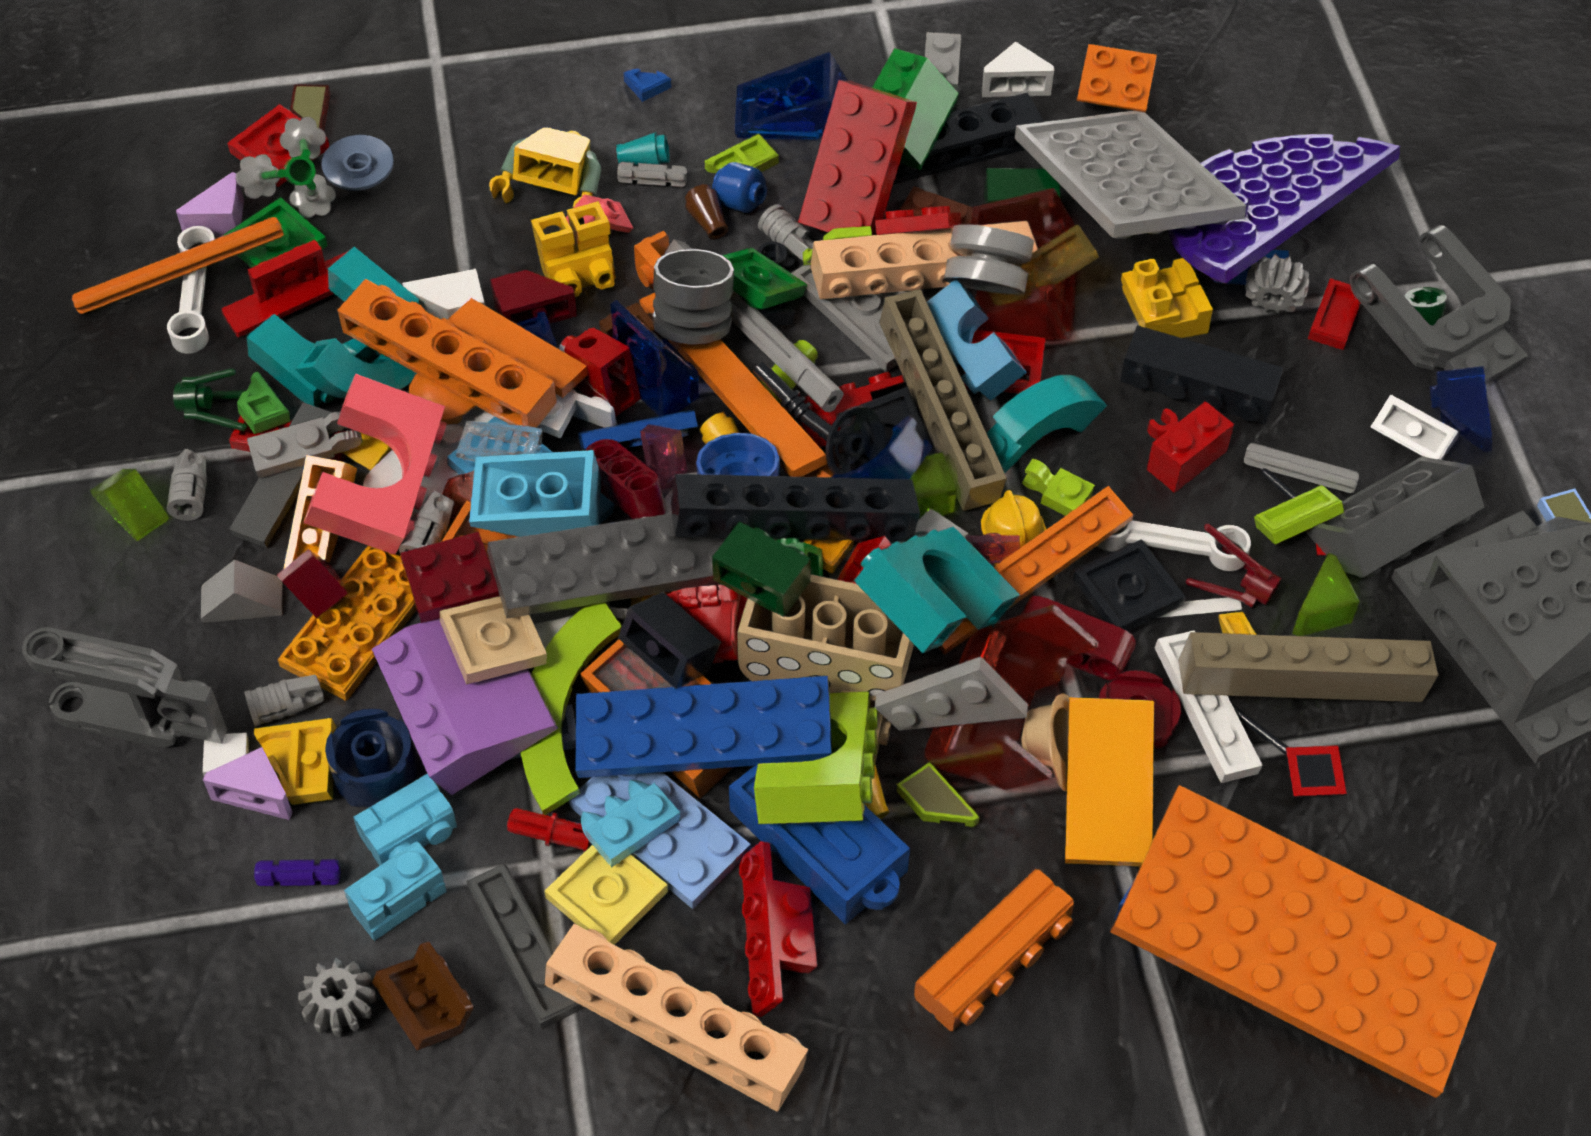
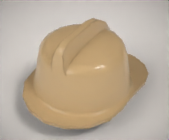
[1021,693,1069,792]

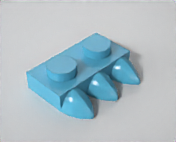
[581,780,680,867]

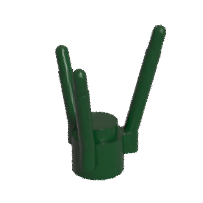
[173,368,247,431]

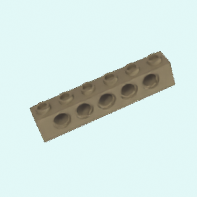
[879,289,1007,511]

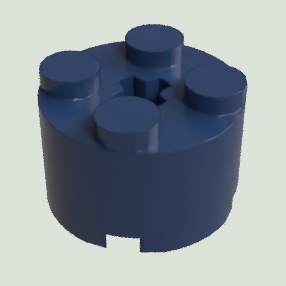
[325,709,417,807]

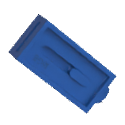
[729,765,910,924]

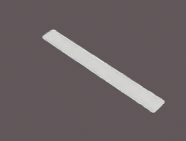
[1158,597,1242,618]

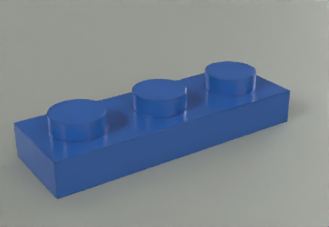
[578,410,697,449]

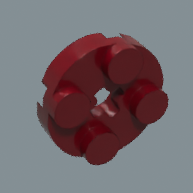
[1098,670,1181,749]

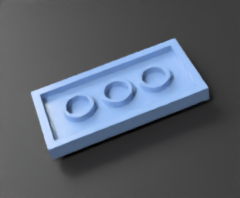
[569,772,751,909]

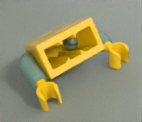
[489,128,601,208]

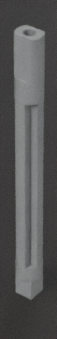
[665,239,844,412]

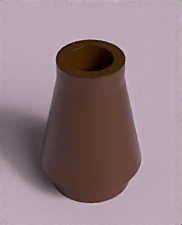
[685,184,728,240]

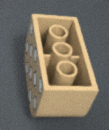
[737,574,914,697]

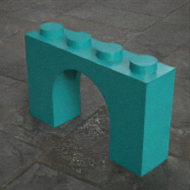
[247,247,420,407]
[854,526,1020,653]

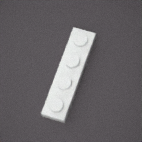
[1154,630,1263,783]

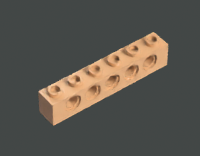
[810,221,1039,299]
[545,924,808,1112]

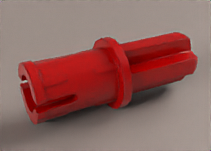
[507,808,591,852]

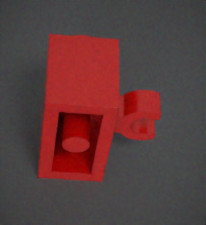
[1147,401,1234,493]

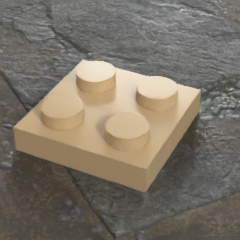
[440,596,547,685]

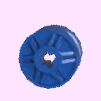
[696,433,780,476]

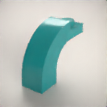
[295,336,420,399]
[986,375,1107,473]

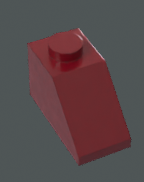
[490,270,577,330]

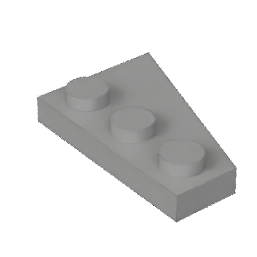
[875,657,1028,731]

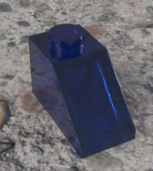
[1430,366,1492,452]

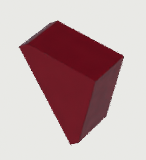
[277,549,348,619]

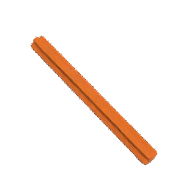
[72,217,284,314]

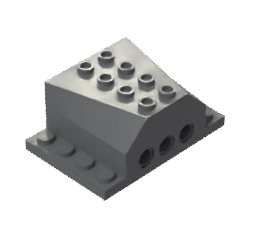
[1391,510,1591,764]

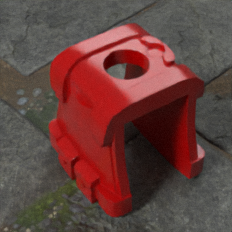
[666,584,748,663]

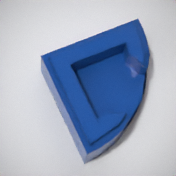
[623,69,671,102]

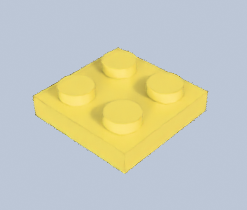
[545,845,668,945]

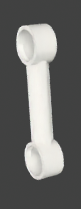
[167,226,215,353]
[1097,521,1251,571]

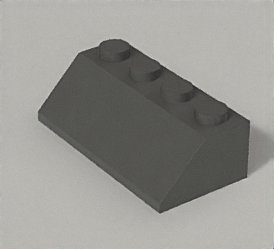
[1305,457,1485,578]

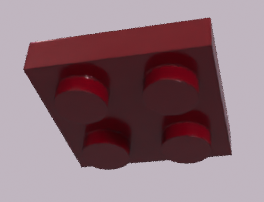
[400,532,500,623]

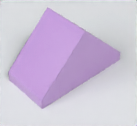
[176,172,244,238]
[203,747,293,820]

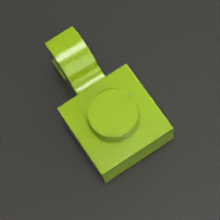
[1022,459,1095,516]

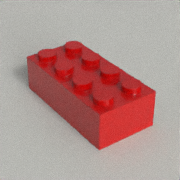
[798,80,917,236]

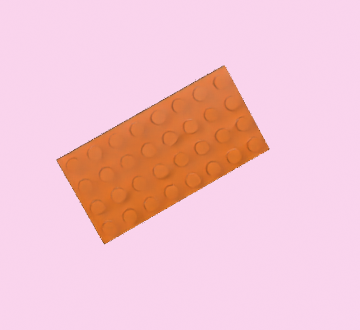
[1110,785,1497,1098]

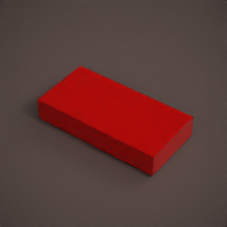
[1308,278,1361,350]

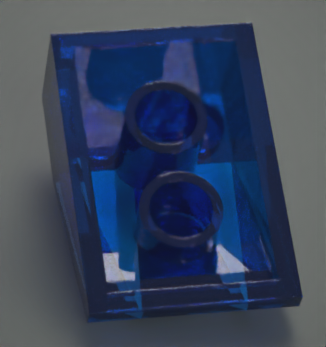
[735,52,848,139]
[610,300,700,416]

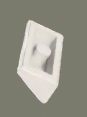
[1371,395,1459,460]

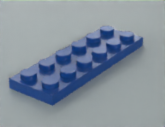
[575,676,832,778]

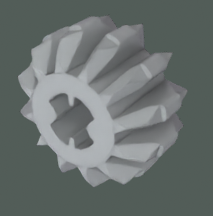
[1245,254,1310,314]
[298,958,376,1038]

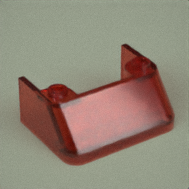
[925,604,1099,790]

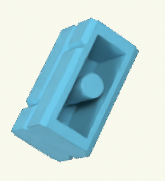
[353,774,457,866]
[344,841,447,941]

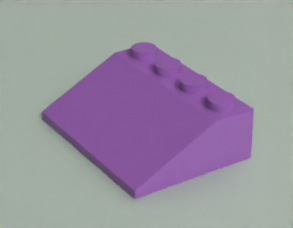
[372,618,558,795]

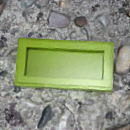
[1254,485,1344,544]

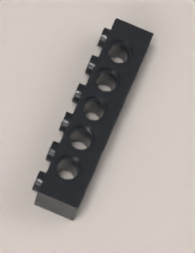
[893,92,1044,185]
[671,474,920,542]

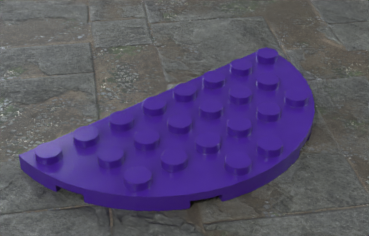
[1168,134,1400,284]

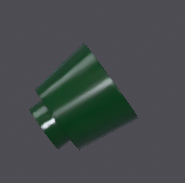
[1404,287,1447,326]

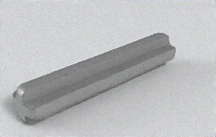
[1244,443,1359,493]

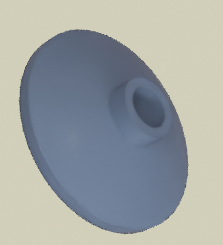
[322,135,394,191]

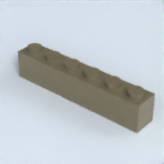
[1178,632,1438,702]

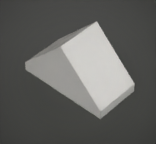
[982,42,1054,97]

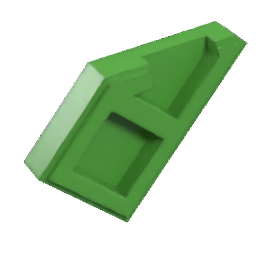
[237,372,290,434]

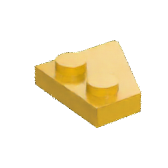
[254,718,337,805]

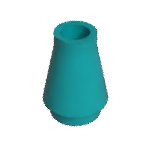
[616,132,670,166]

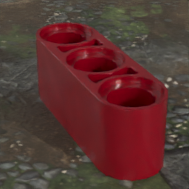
[585,439,667,519]
[1012,596,1136,681]

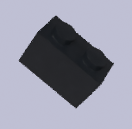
[618,592,721,689]

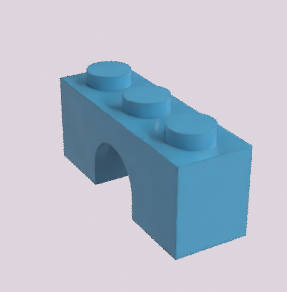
[927,279,1027,401]

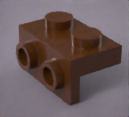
[372,941,473,1051]

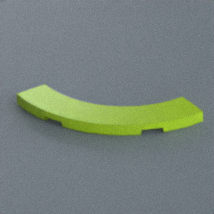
[521,602,622,815]

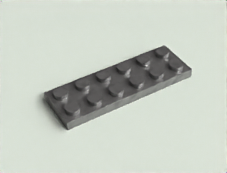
[487,513,726,619]

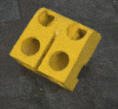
[531,201,616,297]
[1121,258,1213,338]

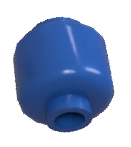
[712,162,767,213]

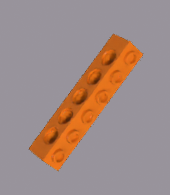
[338,279,557,435]

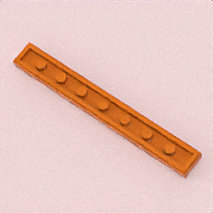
[639,293,827,477]

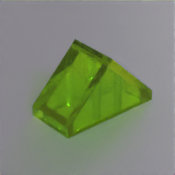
[90,469,169,541]
[1292,553,1360,636]

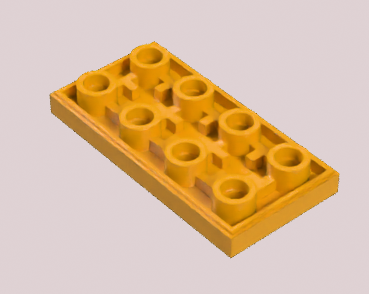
[277,546,417,701]
[1065,697,1154,867]

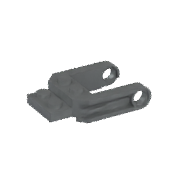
[1350,225,1528,396]
[22,627,227,748]

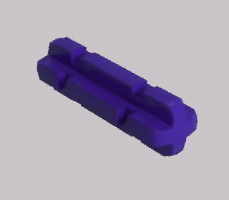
[254,859,341,886]

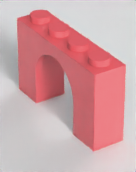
[304,374,447,555]

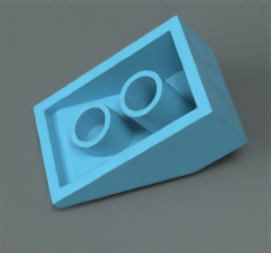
[469,450,602,537]

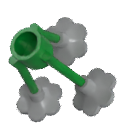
[236,117,335,219]

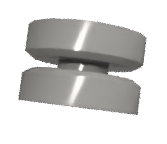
[944,225,1034,295]

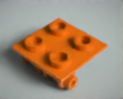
[1077,44,1157,112]

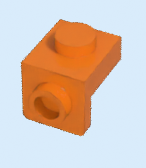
[634,231,669,290]

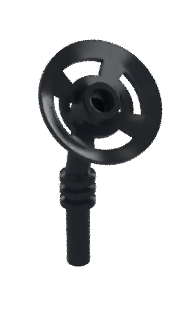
[753,361,885,478]

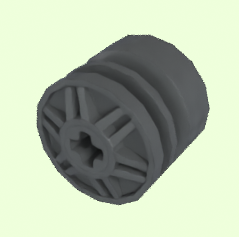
[652,249,734,345]

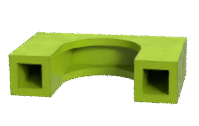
[754,691,878,824]

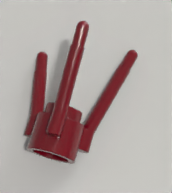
[1186,524,1282,608]

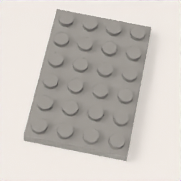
[1015,110,1247,239]

